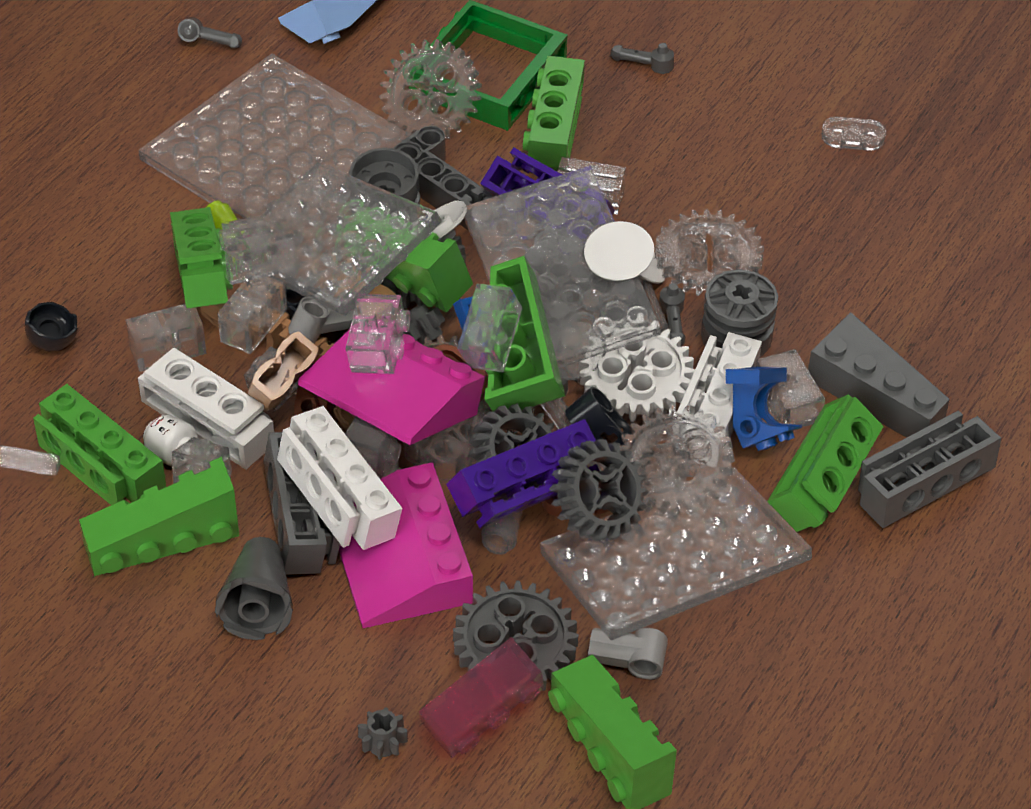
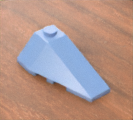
[278,0,376,44]

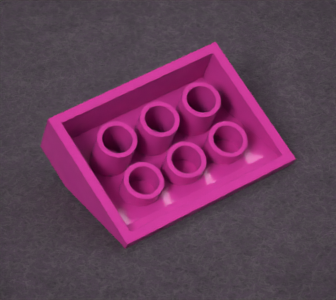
[298,319,485,445]
[338,462,473,629]

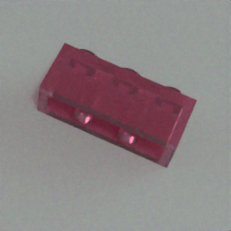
[419,637,544,758]

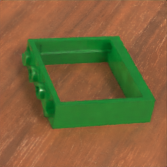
[407,0,568,131]

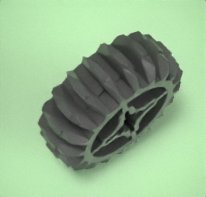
[467,403,555,500]
[549,439,650,542]

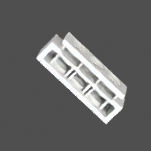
[671,332,762,469]
[138,348,274,470]
[277,406,403,550]

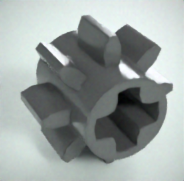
[400,303,445,345]
[358,707,408,760]

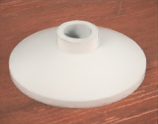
[415,201,467,242]

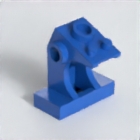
[726,367,802,451]

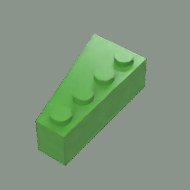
[340,209,473,312]
[485,256,565,412]
[79,456,239,576]
[548,655,677,809]

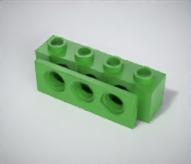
[523,56,585,173]
[170,207,233,309]
[33,384,167,505]
[767,394,884,532]

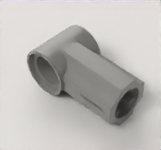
[288,297,360,343]
[588,628,668,680]

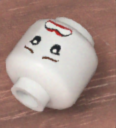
[143,415,198,467]

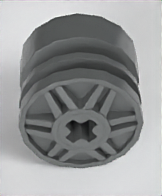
[349,147,421,225]
[701,269,779,357]

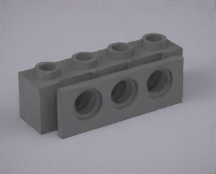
[858,410,1001,528]
[263,432,340,574]

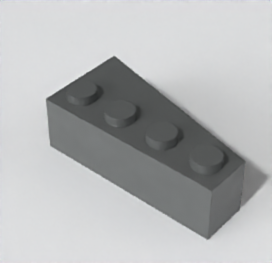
[807,312,950,438]

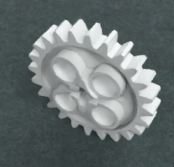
[579,321,695,422]

